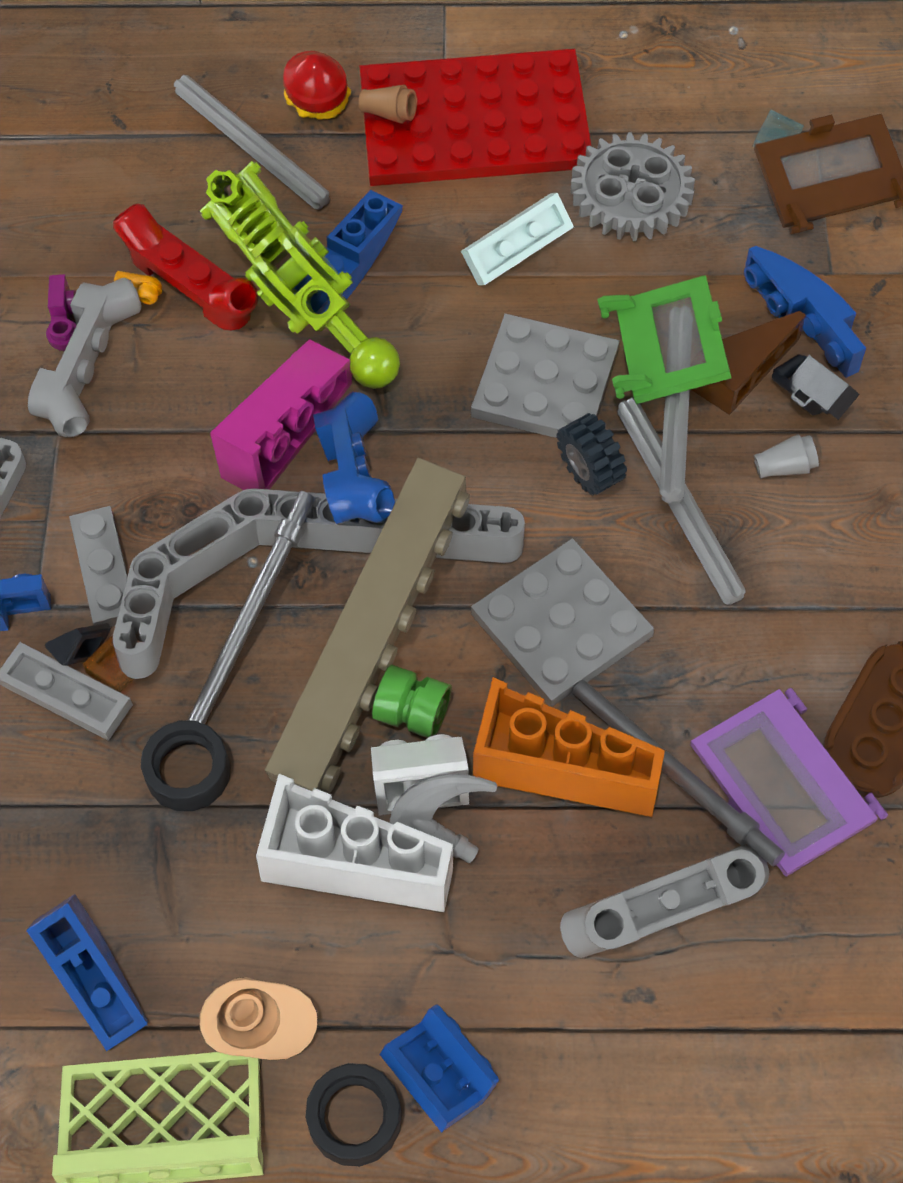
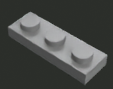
[69,506,128,627]
[0,642,133,741]

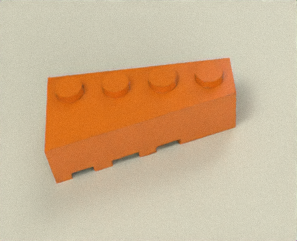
[473,677,665,817]

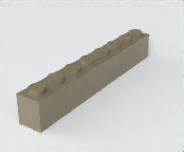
[265,457,470,793]

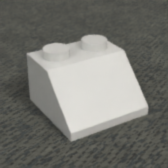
[371,734,469,815]

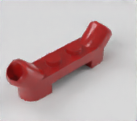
[113,203,259,331]

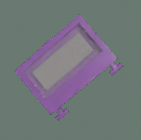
[690,688,888,877]

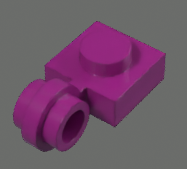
[46,274,76,351]

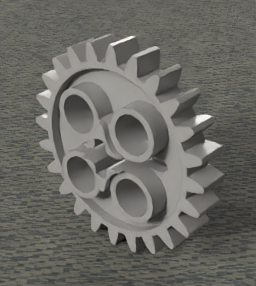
[570,132,695,241]

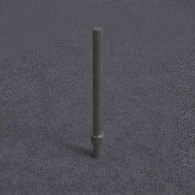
[187,491,315,724]
[572,680,785,867]

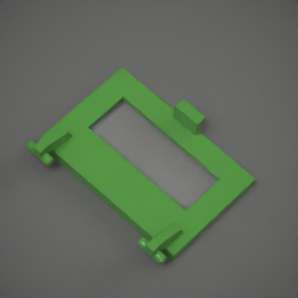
[597,275,732,404]

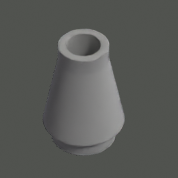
[753,434,819,479]

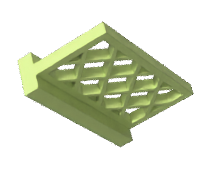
[52,1052,264,1183]

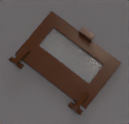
[754,113,903,235]

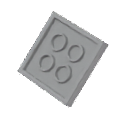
[471,314,620,438]
[471,538,654,707]

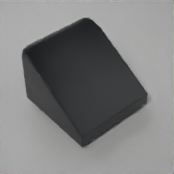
[45,623,112,666]

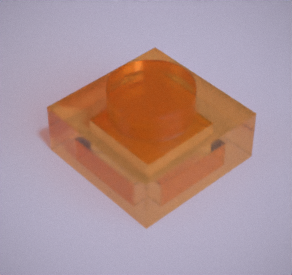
[83,635,134,693]

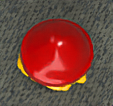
[283,51,352,120]

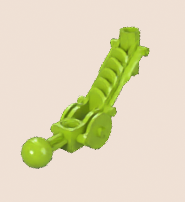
[200,161,400,389]

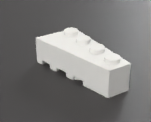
[256,774,453,912]

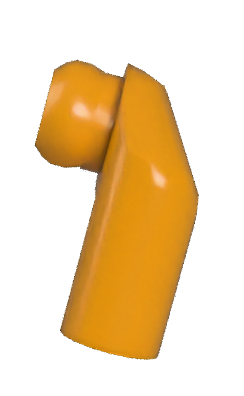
[114,271,162,305]

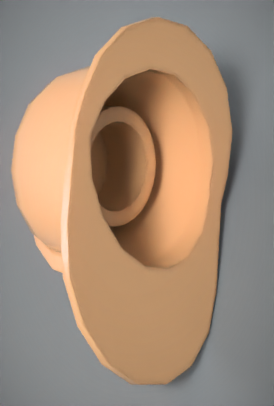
[200,977,317,1060]

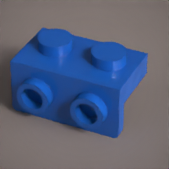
[379,1004,499,1133]

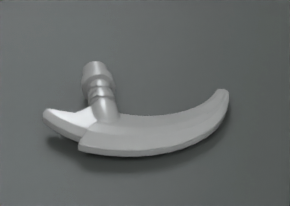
[389,774,498,863]

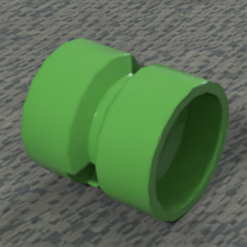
[372,664,452,738]

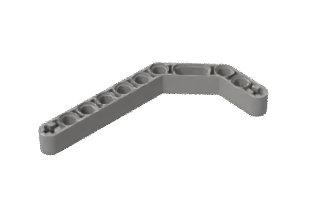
[113,488,525,679]

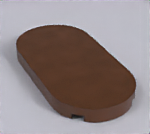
[823,641,903,798]

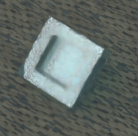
[752,110,804,162]

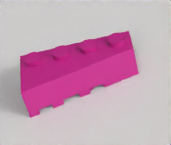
[210,339,352,490]

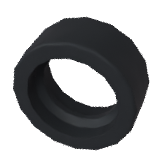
[141,720,231,811]
[305,1063,402,1167]

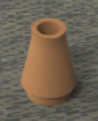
[359,85,417,123]

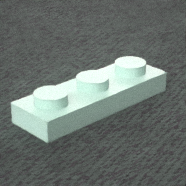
[461,193,574,285]

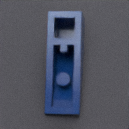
[26,894,148,1051]

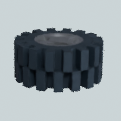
[556,413,627,496]

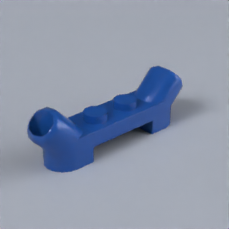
[313,392,395,524]

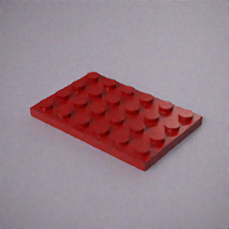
[359,48,592,186]

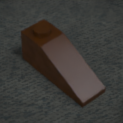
[690,311,806,415]

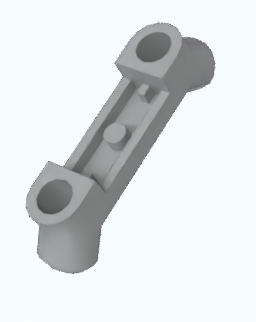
[28,277,142,437]
[560,845,770,958]

